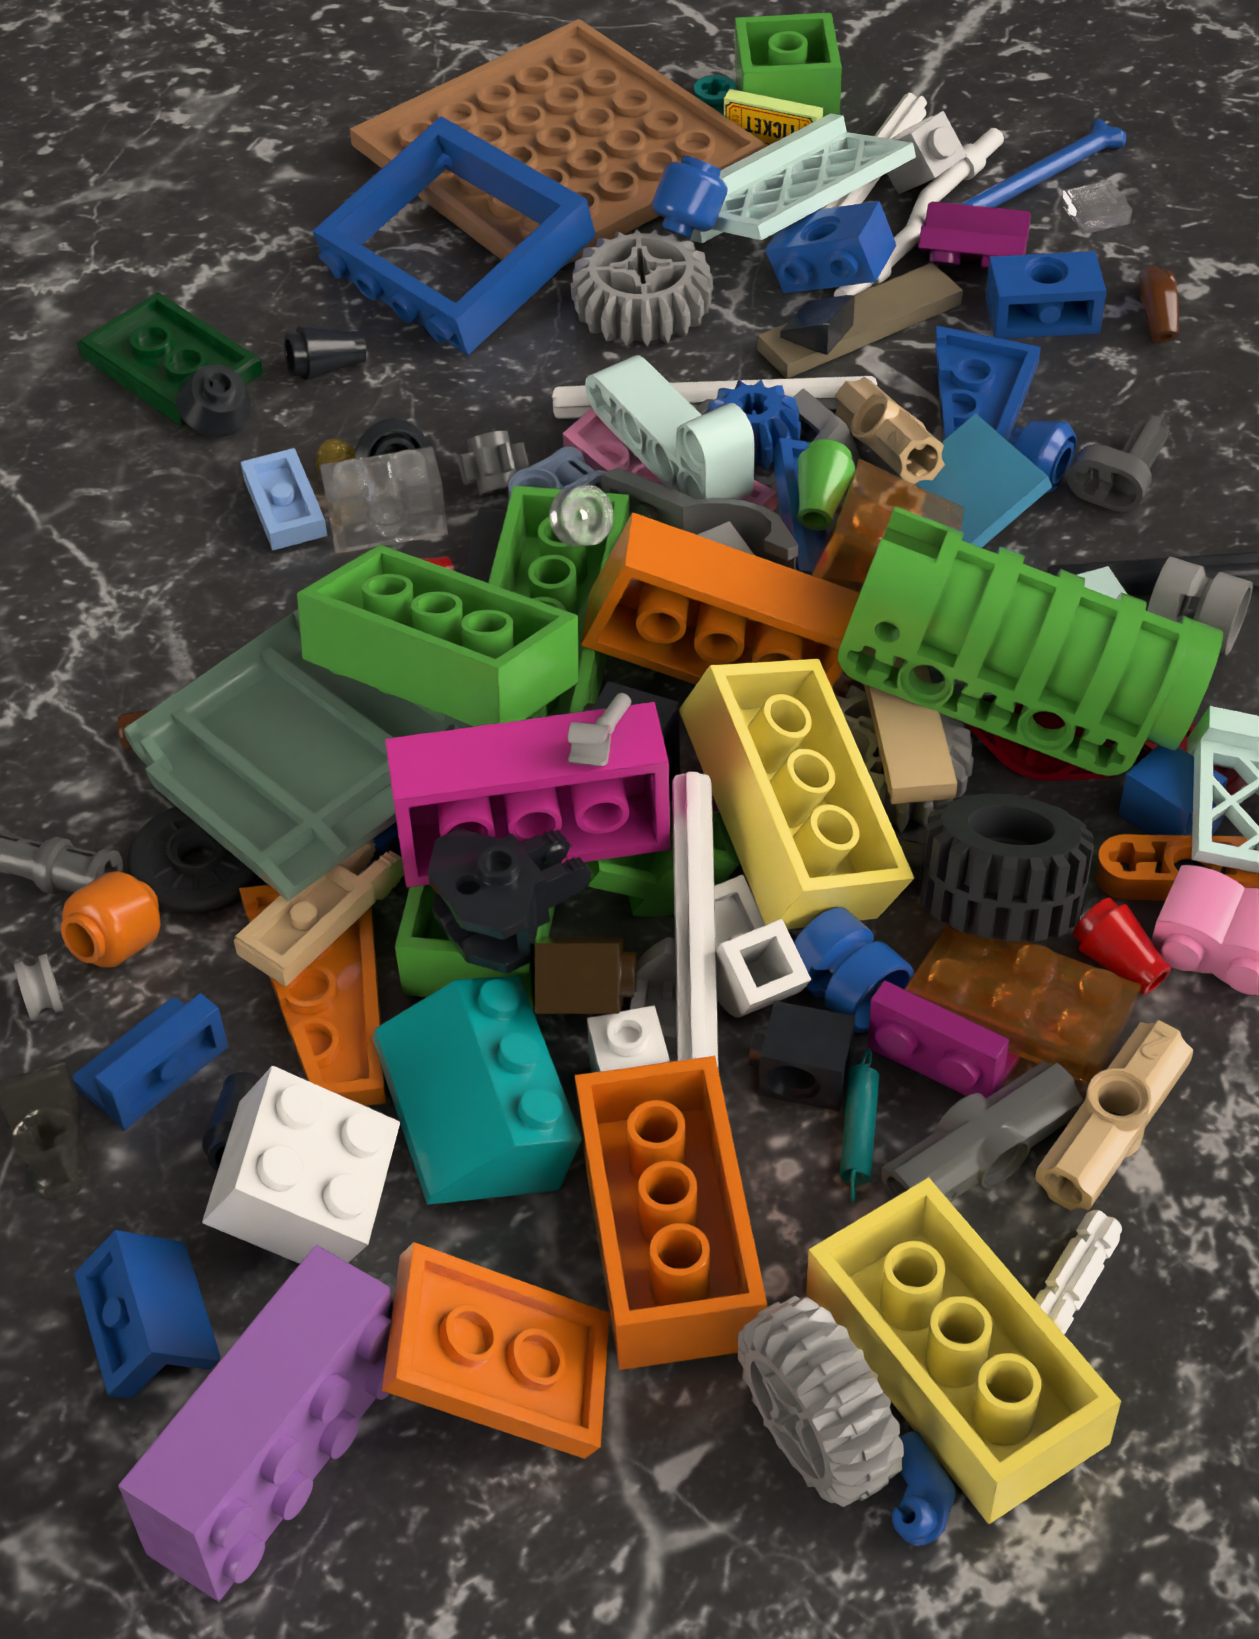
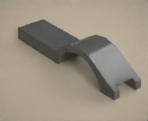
[601,467,798,570]

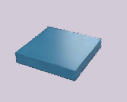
[890,413,1052,548]

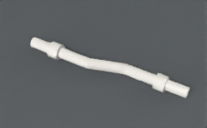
[834,128,1004,297]

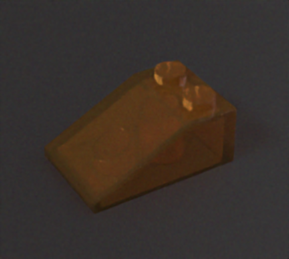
[811,459,964,593]

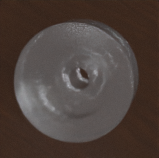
[550,485,613,547]

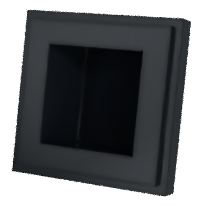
[780,295,855,355]

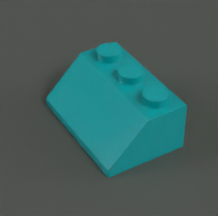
[372,975,582,1205]

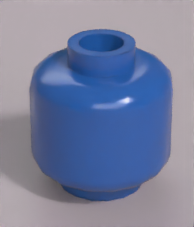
[652,155,728,239]

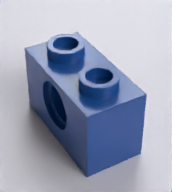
[765,201,896,294]
[986,251,1106,339]

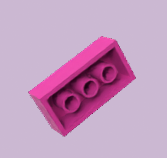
[385,702,670,888]

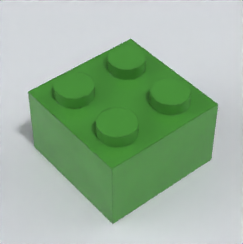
[735,13,842,117]

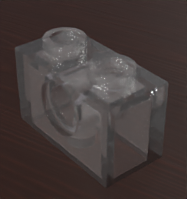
[320,447,448,554]

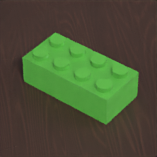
[297,545,579,727]

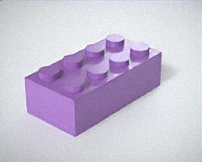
[118,1245,393,1602]

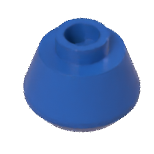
[1008,421,1077,493]

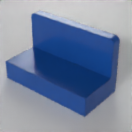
[73,993,228,1131]
[74,1230,221,1398]

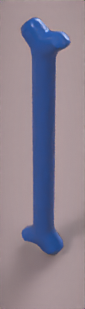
[960,119,1126,208]

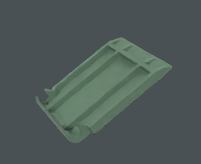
[124,609,474,901]

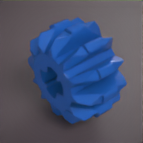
[706,379,801,471]

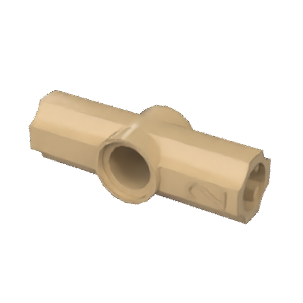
[834,377,945,485]
[1035,1020,1193,1211]

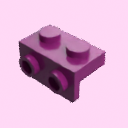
[919,201,1031,269]
[867,980,1020,1099]

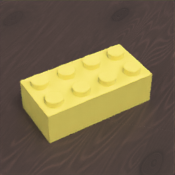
[679,659,914,930]
[806,1177,1121,1524]

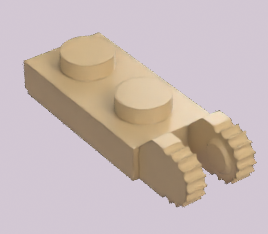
[233,839,404,987]

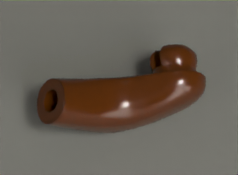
[1137,266,1179,343]

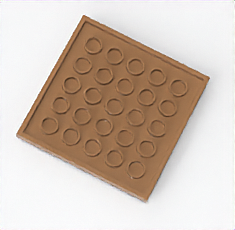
[350,19,765,266]

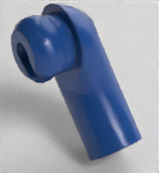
[892,1431,956,1546]

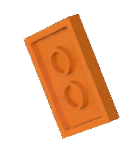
[382,1242,610,1459]

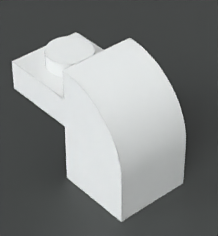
[714,875,811,1018]

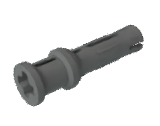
[0,832,123,895]

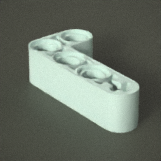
[585,355,754,500]

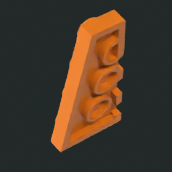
[239,875,387,1106]

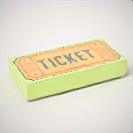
[724,89,823,147]

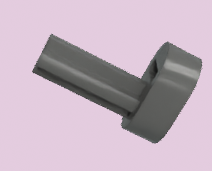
[1067,415,1170,512]

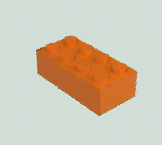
[581,512,860,687]
[575,1056,767,1370]

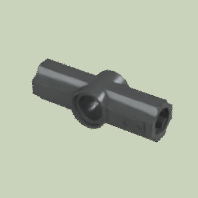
[881,1061,1084,1202]

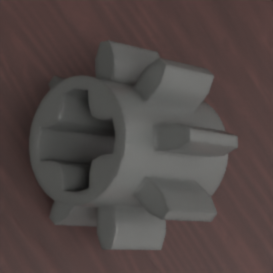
[457,431,530,497]

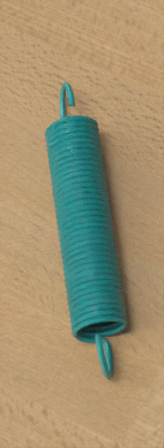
[840,1048,879,1204]

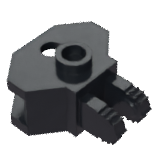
[427,828,593,974]

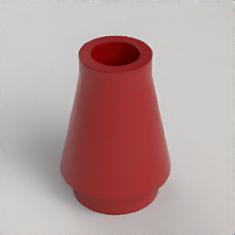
[1072,897,1172,996]

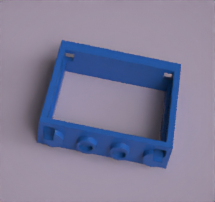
[313,116,596,355]

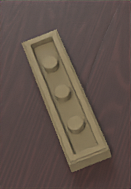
[757,263,963,379]

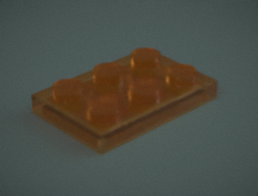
[905,924,1142,1084]

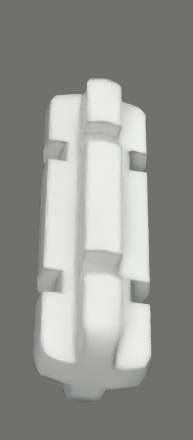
[1035,1210,1122,1335]

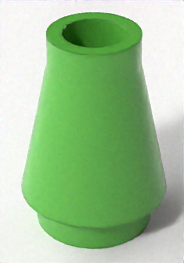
[797,439,855,531]

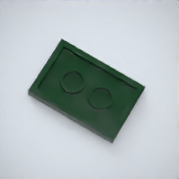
[77,292,264,426]

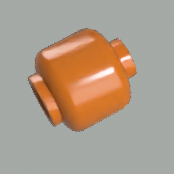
[60,871,161,968]

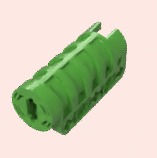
[838,506,1223,776]

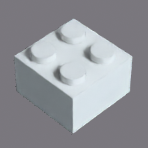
[202,1066,400,1264]

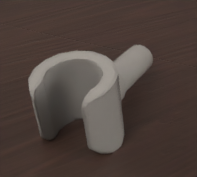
[568,693,631,766]

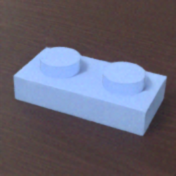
[241,448,327,551]

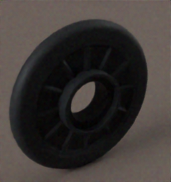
[127,806,259,913]

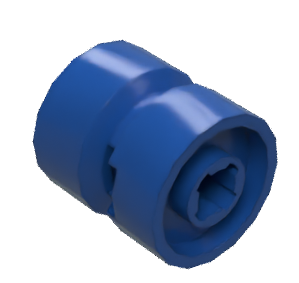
[794,907,914,1033]

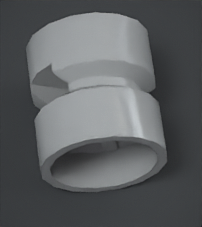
[1147,556,1253,656]

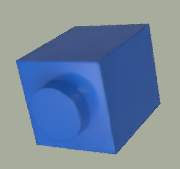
[1118,745,1228,835]

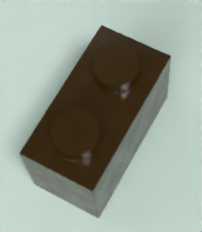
[535,937,637,1014]

